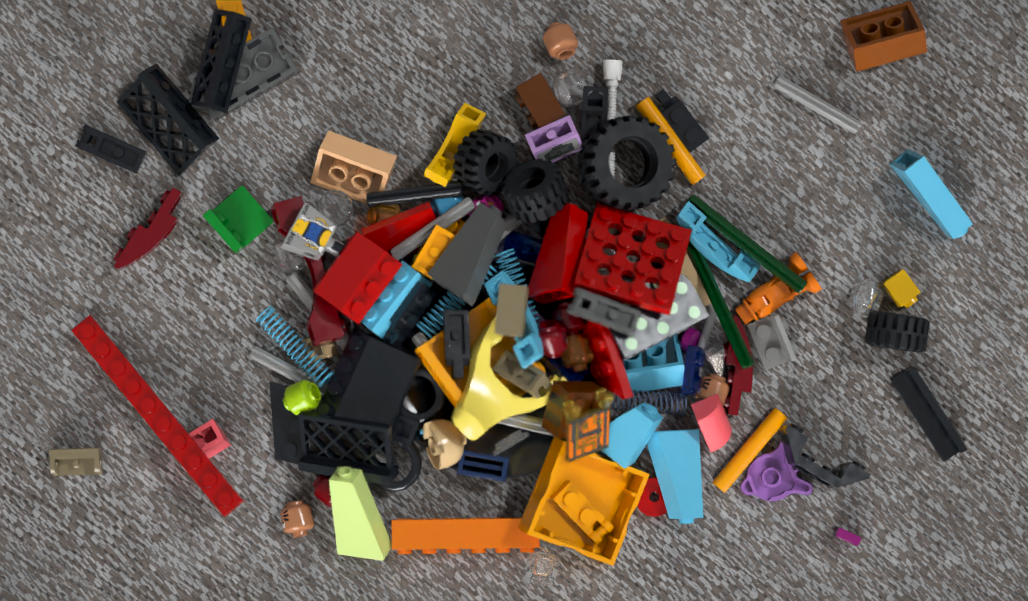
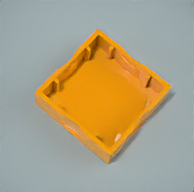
[518,437,650,566]

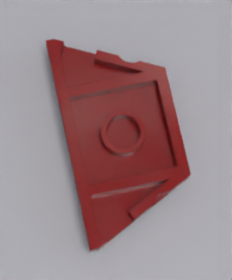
[582,320,633,400]

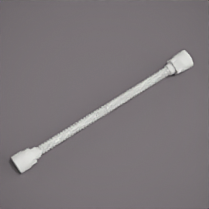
[598,60,622,271]

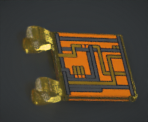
[563,388,614,463]

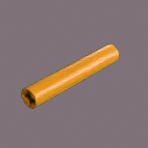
[635,97,706,185]
[712,407,788,493]

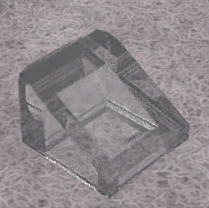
[702,341,725,376]

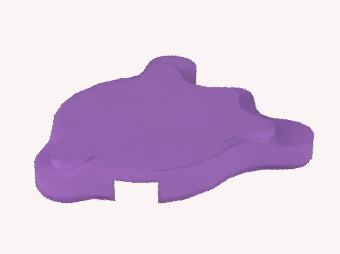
[740,440,813,501]

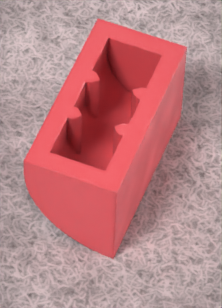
[691,393,732,453]
[189,419,231,458]

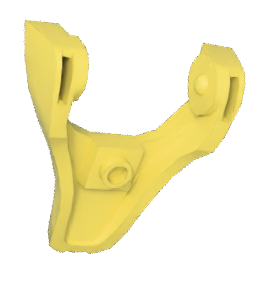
[452,315,567,440]

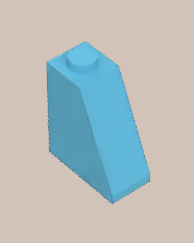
[601,403,663,468]

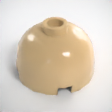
[423,419,467,470]

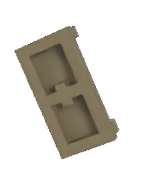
[494,284,529,338]
[492,350,551,398]
[49,447,103,476]

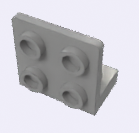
[746,314,798,371]

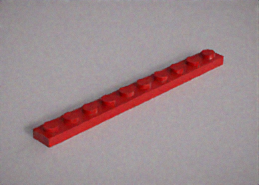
[71,315,244,517]

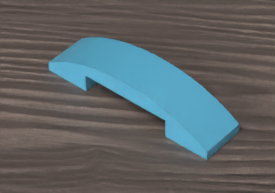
[676,201,761,282]
[484,271,543,369]

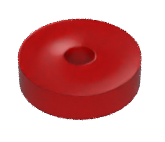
[637,477,667,517]

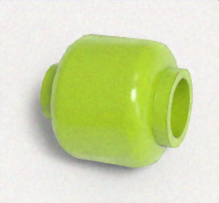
[283,380,321,415]

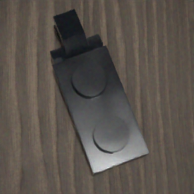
[655,89,709,153]
[383,281,437,348]
[442,310,470,380]

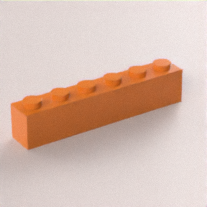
[392,517,540,554]

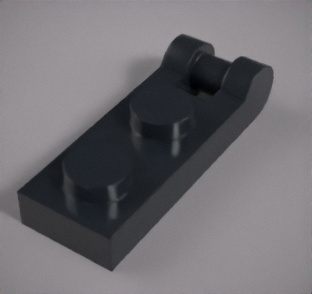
[75,124,147,174]

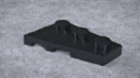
[270,382,313,465]

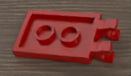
[346,202,436,258]

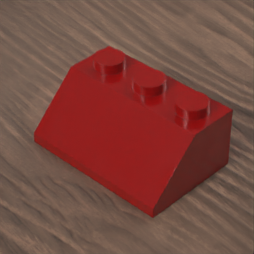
[312,231,403,324]

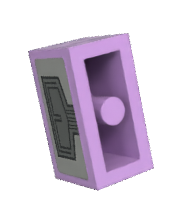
[525,115,583,163]

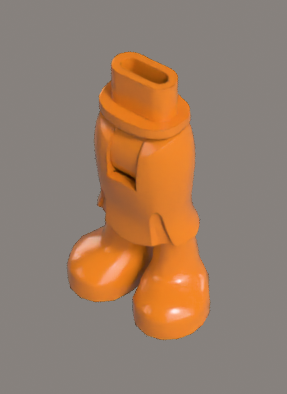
[735,251,822,325]

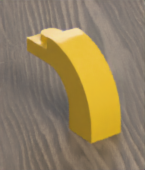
[423,103,486,187]

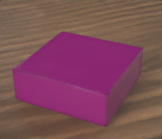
[833,526,862,546]

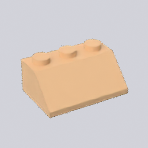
[310,130,397,208]

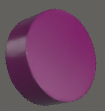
[680,327,700,353]

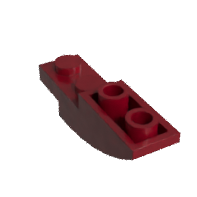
[114,188,184,270]
[721,315,753,416]

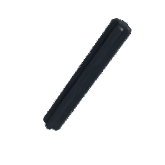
[366,182,463,207]

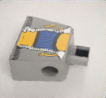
[281,202,344,260]

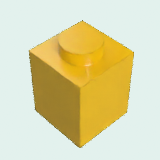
[881,269,921,308]

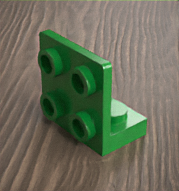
[202,186,274,254]

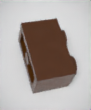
[514,73,566,129]

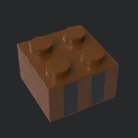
[541,381,609,439]

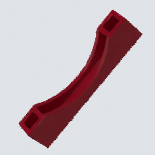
[271,196,346,347]

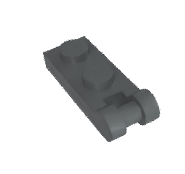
[566,288,641,336]

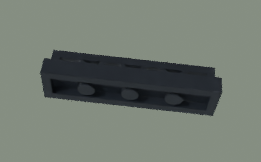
[190,9,252,114]
[890,366,968,462]

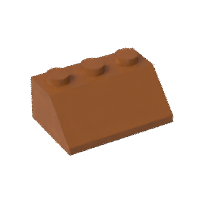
[840,1,927,72]

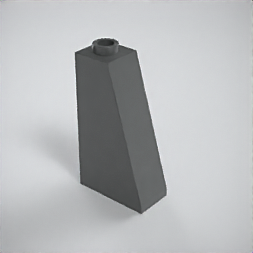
[427,203,507,306]

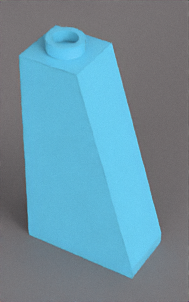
[889,149,973,239]
[647,429,703,524]

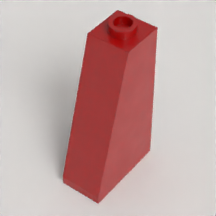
[528,203,588,304]

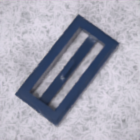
[457,450,509,482]

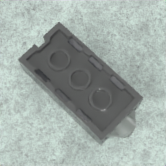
[187,27,300,122]

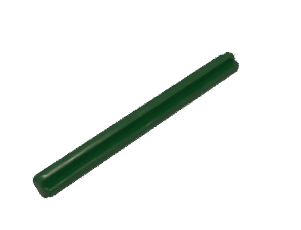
[686,195,807,293]
[687,241,754,369]

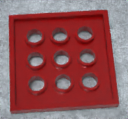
[573,203,692,315]

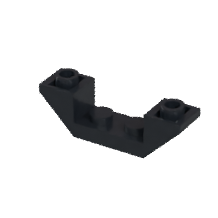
[779,424,871,489]

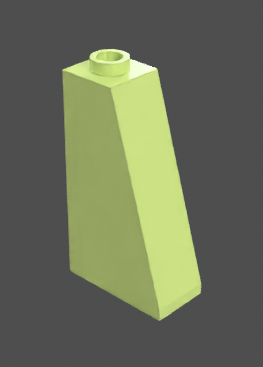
[329,467,392,561]

